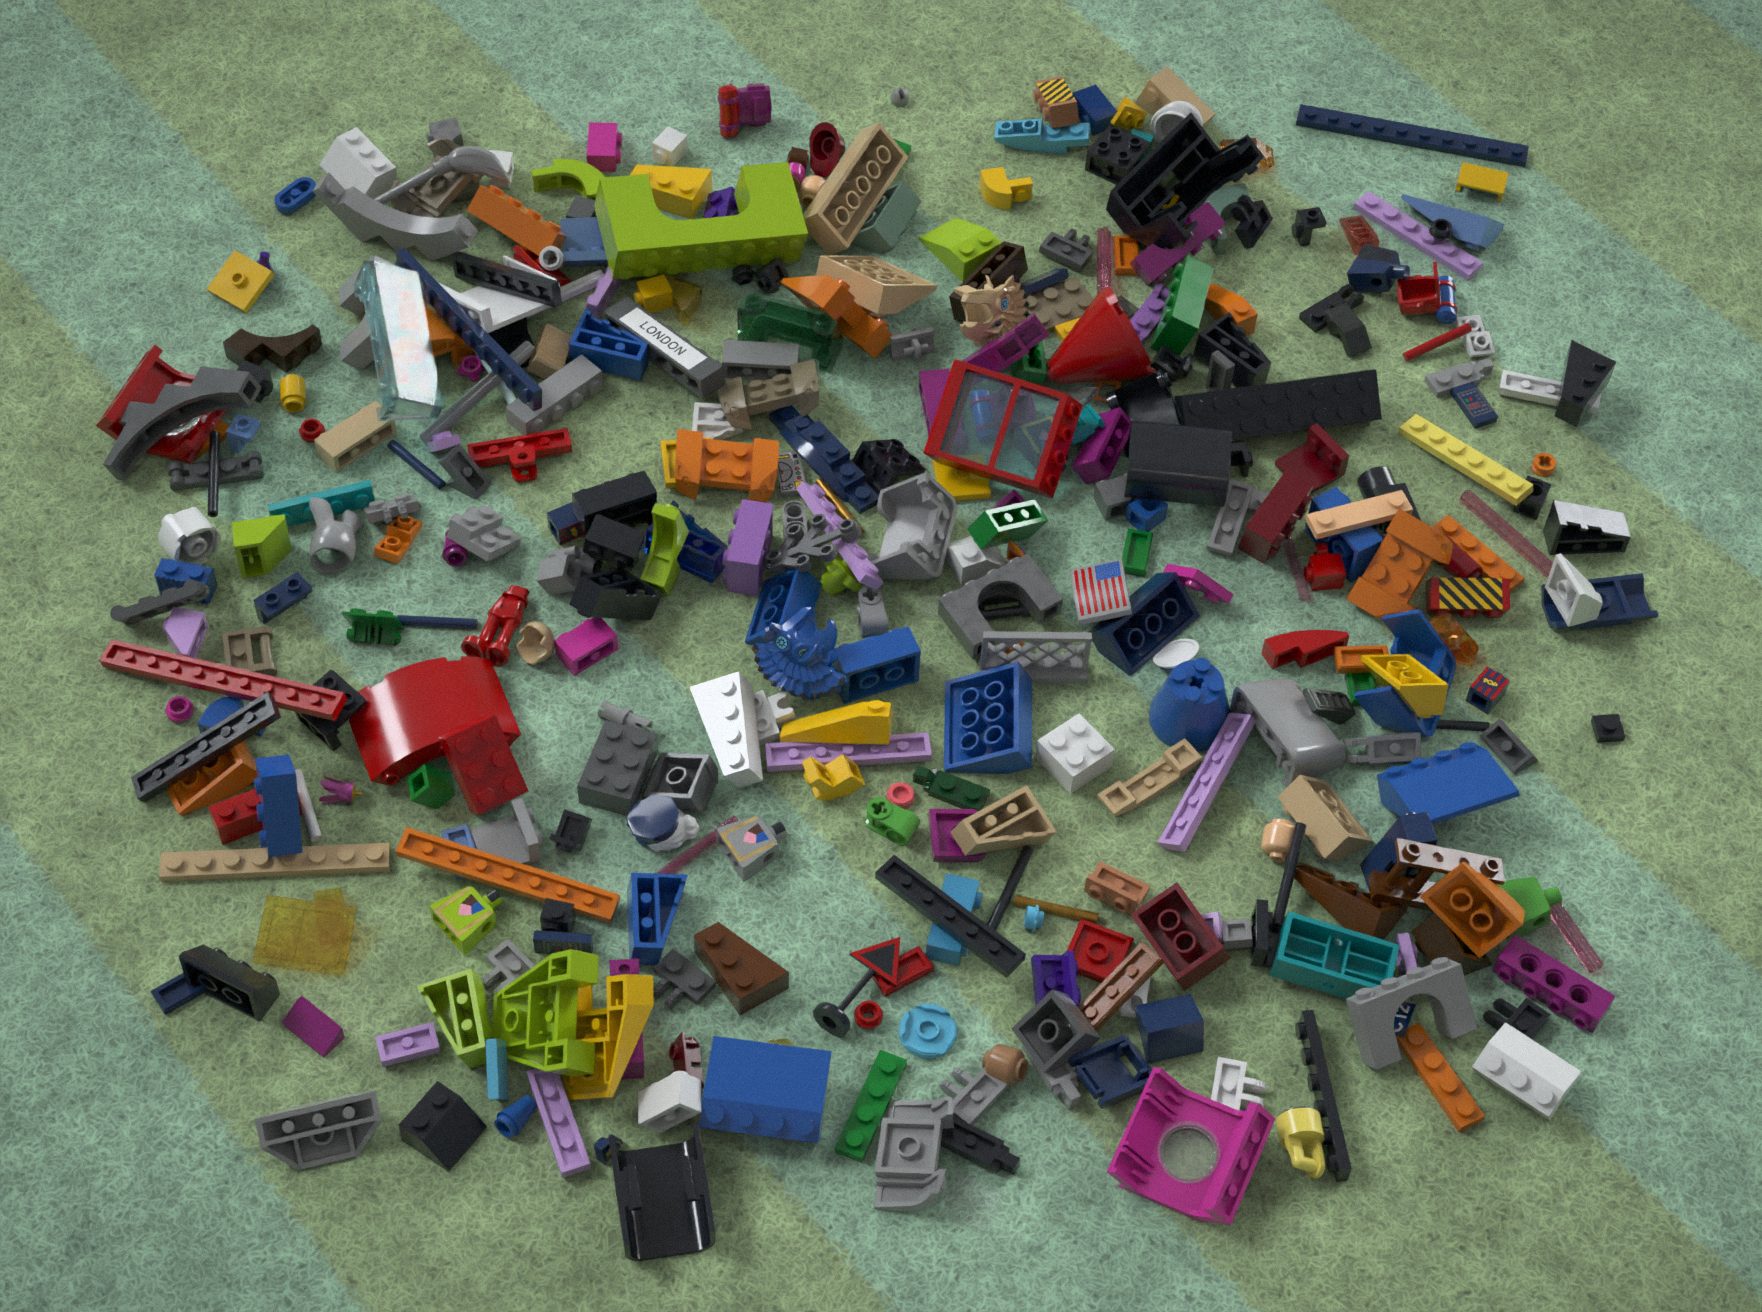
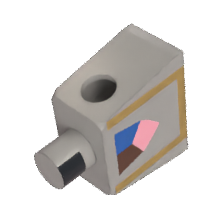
[716,815,787,882]

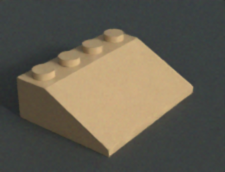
[816,255,937,317]

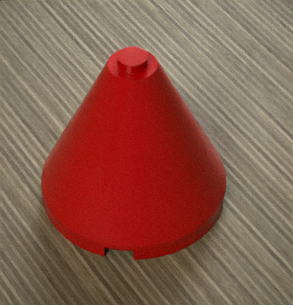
[1047,286,1155,384]

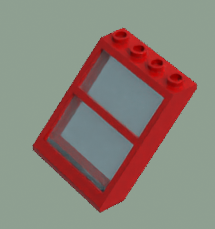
[923,360,1083,498]

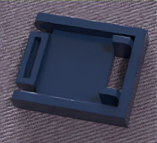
[1068,1034,1152,1109]

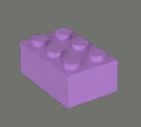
[723,499,773,596]

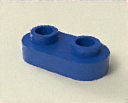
[274,177,316,214]

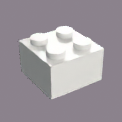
[1035,713,1115,794]

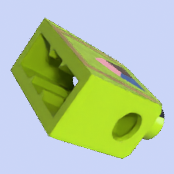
[429,886,503,955]

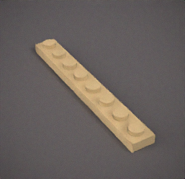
[159,843,390,882]

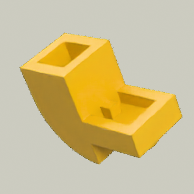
[979,167,1033,210]
[802,754,865,801]

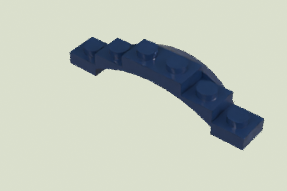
[769,405,879,514]

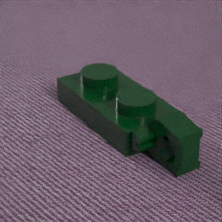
[913,766,990,811]

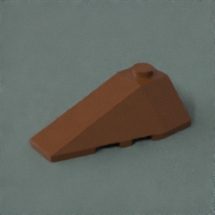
[1294,862,1408,940]

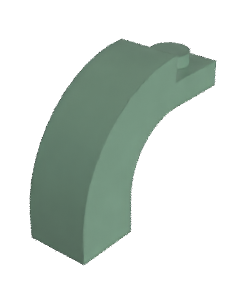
[1204,183,1251,255]

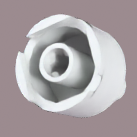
[158,507,221,565]

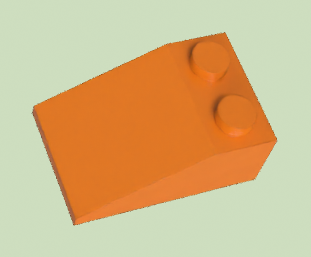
[166,741,257,816]
[1420,861,1525,958]

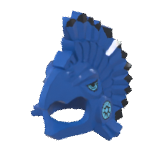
[752,607,848,701]

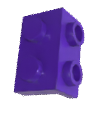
[703,186,739,218]
[1031,951,1081,1007]

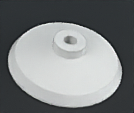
[1153,639,1199,669]

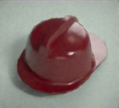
[809,122,845,177]

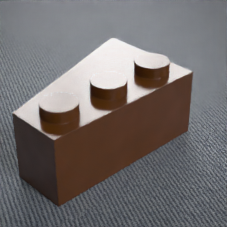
[694,922,789,1015]

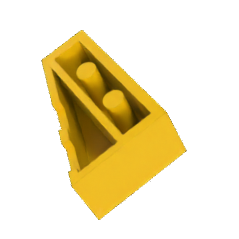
[630,164,712,219]

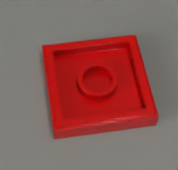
[1067,919,1134,983]

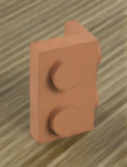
[1084,861,1150,914]

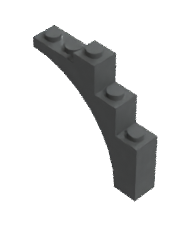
[103,366,262,480]

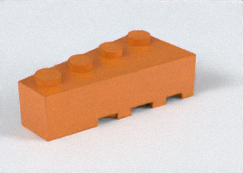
[467,184,567,261]

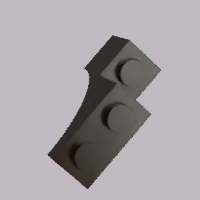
[223,324,322,373]

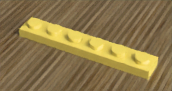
[1399,414,1533,506]

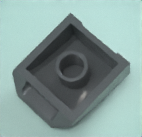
[641,753,718,812]

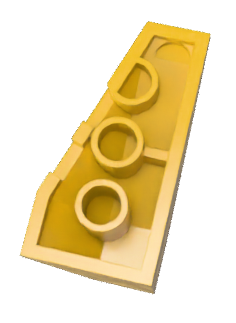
[780,700,893,745]

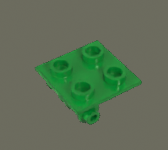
[342,608,404,645]

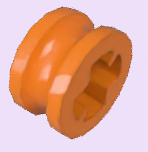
[1531,453,1556,477]

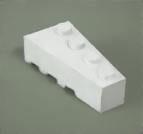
[690,672,763,788]

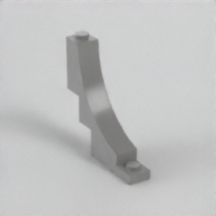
[313,173,478,261]

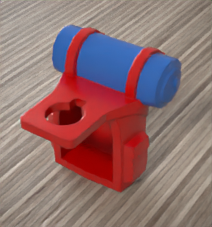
[1397,262,1457,325]

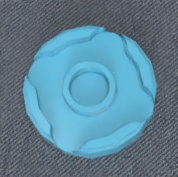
[899,1004,957,1059]

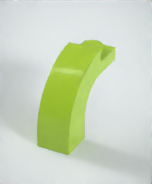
[531,159,605,200]

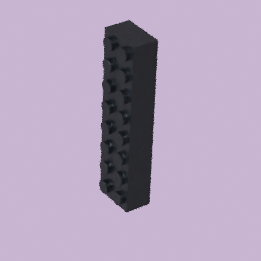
[1174,369,1382,440]

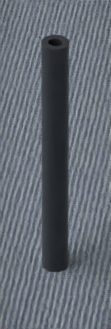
[207,431,220,517]
[1272,822,1306,928]
[987,846,1033,931]

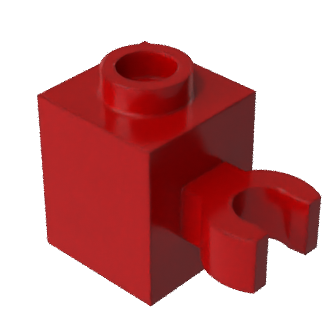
[1304,543,1346,591]

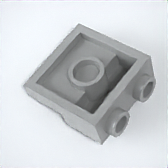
[447,505,521,562]

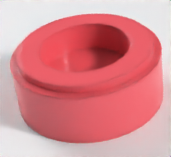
[887,782,915,809]

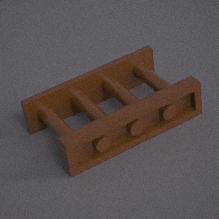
[1368,838,1505,912]

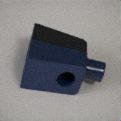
[1347,244,1410,292]

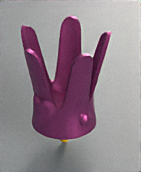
[319,775,362,804]

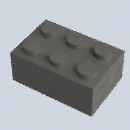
[577,720,658,816]

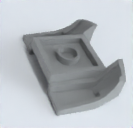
[874,1097,954,1211]

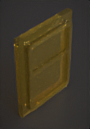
[252,895,358,975]

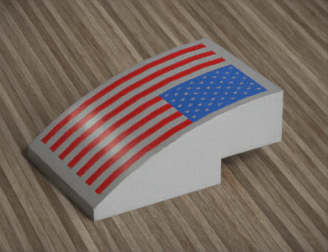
[1071,558,1132,625]

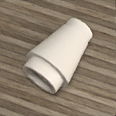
[539,246,563,271]

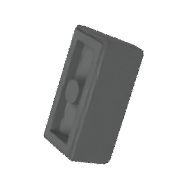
[1480,718,1538,775]

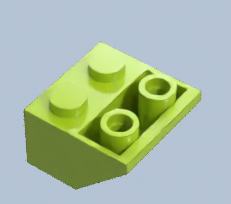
[231,514,292,578]

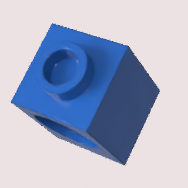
[1126,498,1168,532]

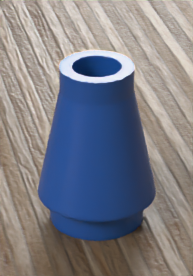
[494,1095,537,1138]

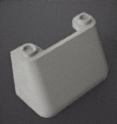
[867,472,957,580]
[1230,678,1347,788]

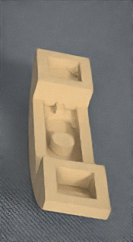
[1097,738,1202,816]

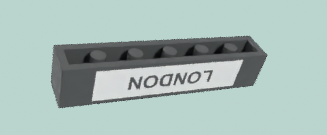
[604,297,725,399]

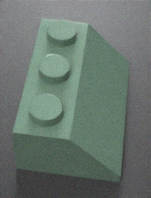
[851,181,921,254]

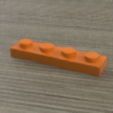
[1432,515,1525,592]
[1395,1023,1485,1132]

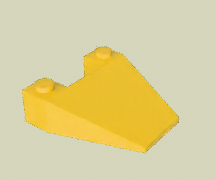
[562,974,654,1100]

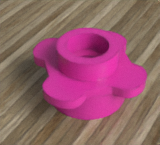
[457,355,486,381]

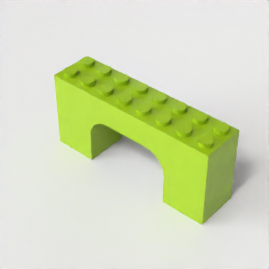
[594,162,808,279]

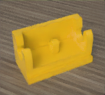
[1455,162,1509,201]

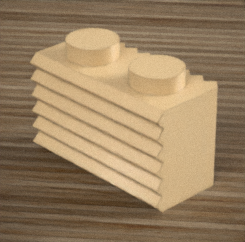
[527,323,572,379]

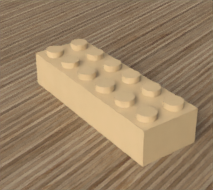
[803,122,908,255]

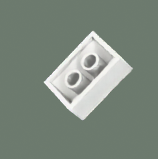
[319,127,398,199]
[1472,1023,1582,1121]

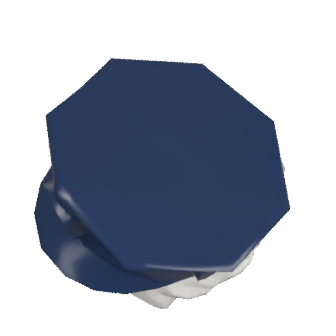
[626,794,699,852]

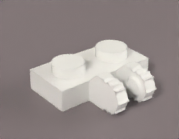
[1211,1057,1267,1110]

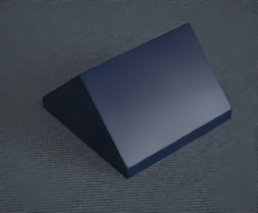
[1134,994,1204,1063]

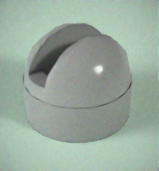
[891,88,909,107]

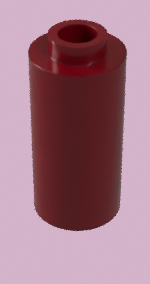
[1436,534,1483,578]

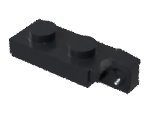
[940,1116,1020,1175]

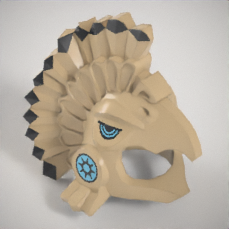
[954,275,1030,348]

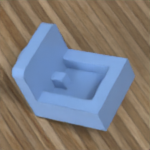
[226,414,261,453]

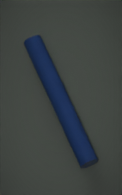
[387,440,446,490]
[397,615,478,629]

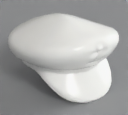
[1150,101,1203,143]

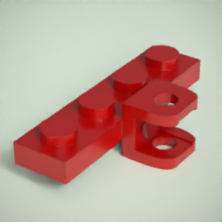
[467,428,573,483]

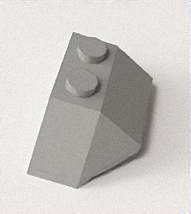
[255,1090,382,1170]

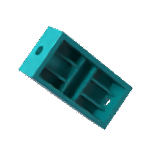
[1270,911,1400,999]

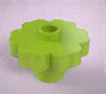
[820,550,865,596]

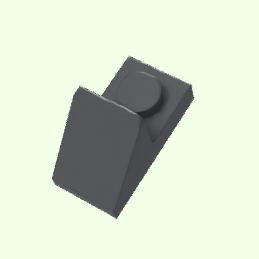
[439,444,491,499]

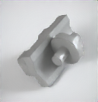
[890,326,935,361]

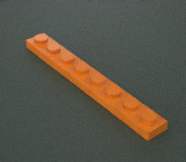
[396,827,620,924]

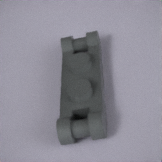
[168,451,264,491]
[110,579,209,625]

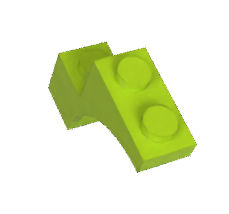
[640,503,689,596]

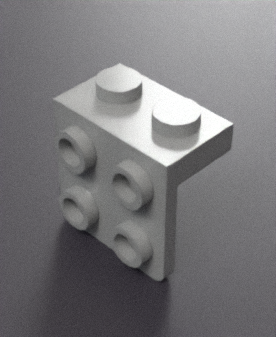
[471,798,544,865]

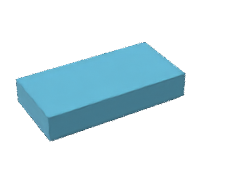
[486,1039,509,1101]

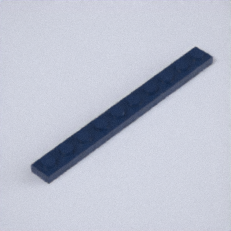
[1296,104,1529,167]
[395,248,542,412]

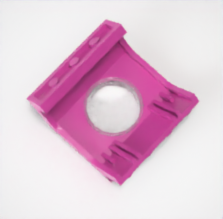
[1107,1068,1275,1225]

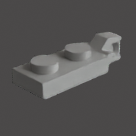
[1424,359,1494,398]
[1021,1044,1081,1109]

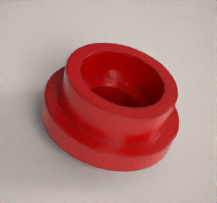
[299,418,325,442]
[854,1001,883,1029]

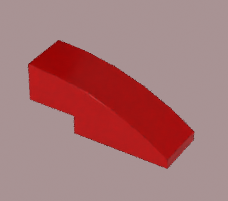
[1261,630,1349,669]

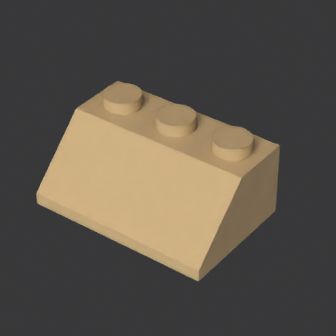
[1278,775,1374,861]

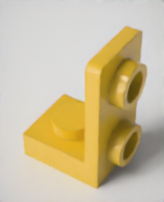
[1111,97,1148,131]

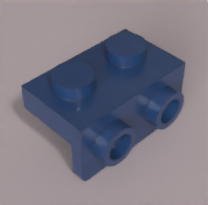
[253,572,313,624]

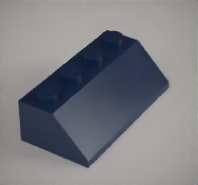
[1088,572,1200,676]

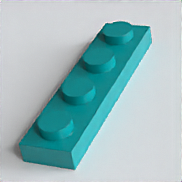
[267,480,375,527]

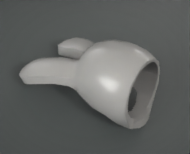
[309,497,362,575]

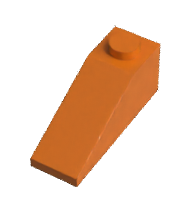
[1204,283,1258,336]

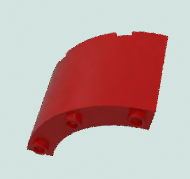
[348,656,521,786]

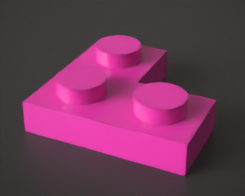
[1163,564,1234,604]

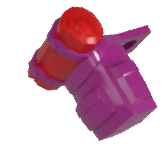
[717,83,772,137]

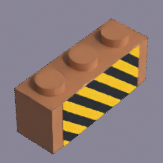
[1033,76,1079,129]

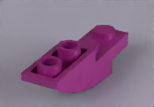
[963,313,1049,386]

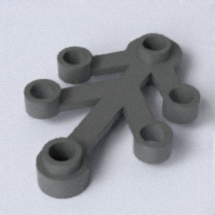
[763,514,862,573]

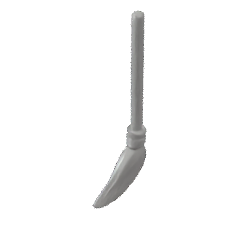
[374,146,510,204]

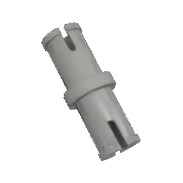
[598,701,653,732]

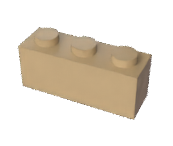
[314,401,397,473]

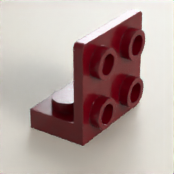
[1275,423,1349,494]

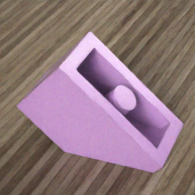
[163,607,208,658]

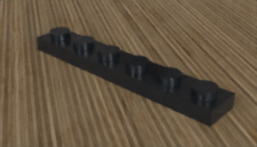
[451,252,562,308]
[131,692,281,803]
[875,855,1026,978]
[1295,1010,1352,1182]

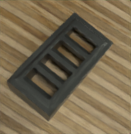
[1302,688,1356,725]

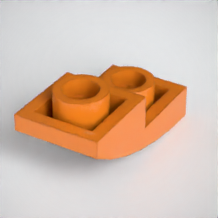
[374,516,422,564]

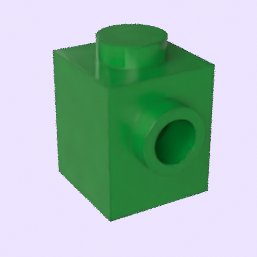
[407,764,455,809]

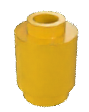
[280,374,306,413]

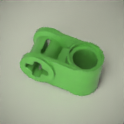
[865,797,920,846]

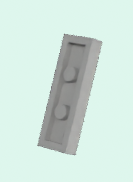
[1207,479,1254,557]

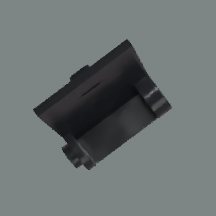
[1106,369,1180,458]

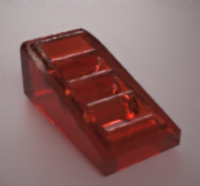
[1339,215,1379,255]

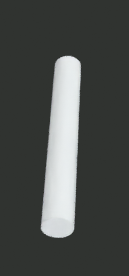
[295,769,322,842]

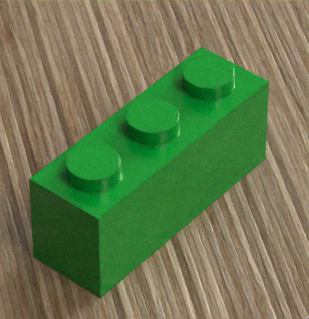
[967,499,1048,550]

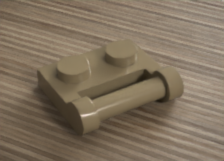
[222,626,277,676]

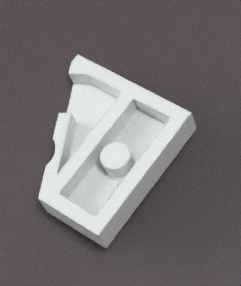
[692,402,744,440]

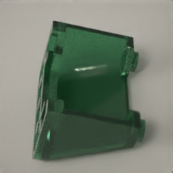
[737,294,844,373]

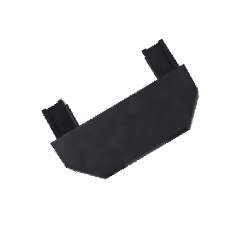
[1106,112,1265,249]

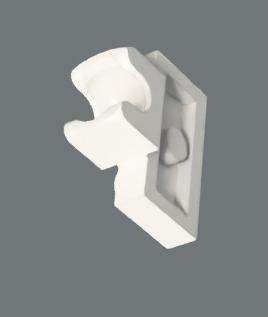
[753,690,796,746]

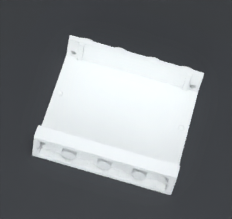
[439,256,561,333]

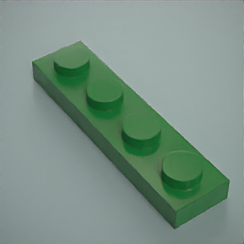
[835,1050,907,1163]

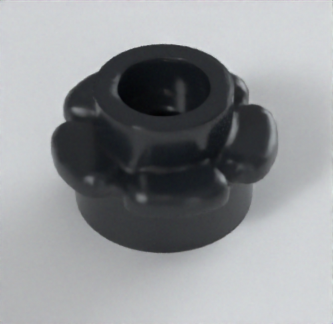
[1429,219,1453,241]
[731,264,754,286]

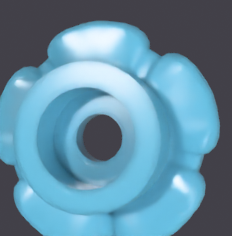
[1023,905,1044,932]

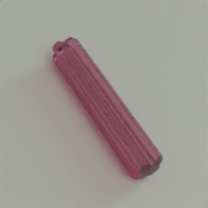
[1550,903,1603,973]

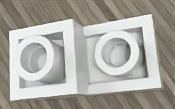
[1454,314,1495,358]

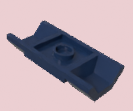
[1541,573,1659,629]

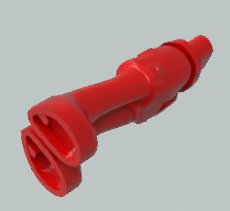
[461,585,530,667]

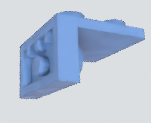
[560,217,608,267]

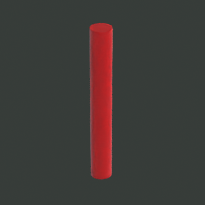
[1403,323,1472,362]

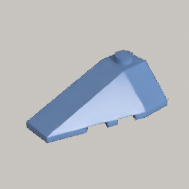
[1401,194,1504,250]

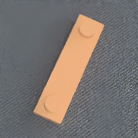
[1305,490,1413,540]

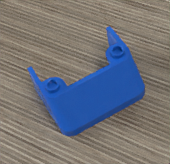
[1354,609,1456,738]

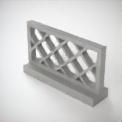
[979,631,1092,684]

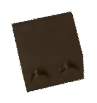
[1411,913,1492,976]

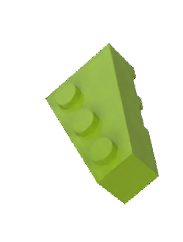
[417,968,494,1068]

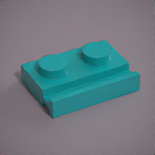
[1071,401,1105,445]

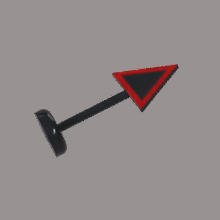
[813,936,901,1038]

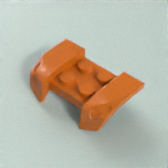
[675,429,779,503]
[1347,508,1453,619]

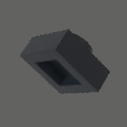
[1591,714,1625,743]

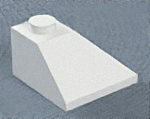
[945,536,1006,586]
[1545,553,1603,627]

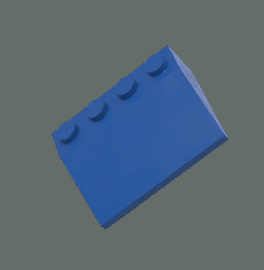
[944,661,1032,774]
[1377,742,1520,825]
[699,1036,832,1143]

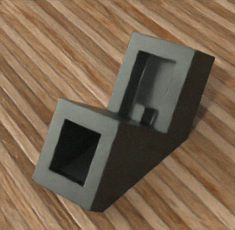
[1323,303,1372,356]

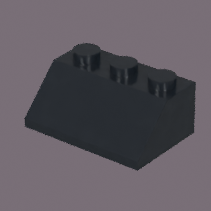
[179,944,280,1022]

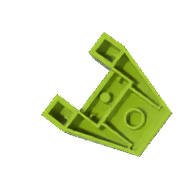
[492,949,599,1077]

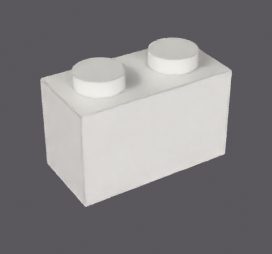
[638,1071,702,1133]

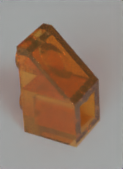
[1427,613,1479,667]

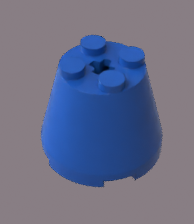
[1149,658,1230,752]

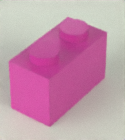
[587,122,622,172]
[554,618,618,676]

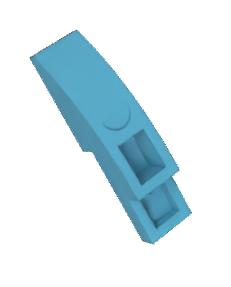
[994,119,1091,154]

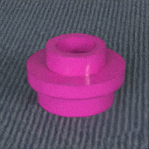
[165,696,194,722]

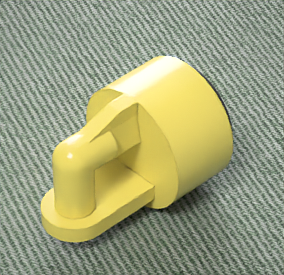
[1276,1106,1325,1178]

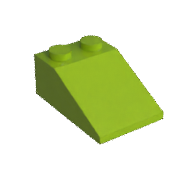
[919,217,1002,282]

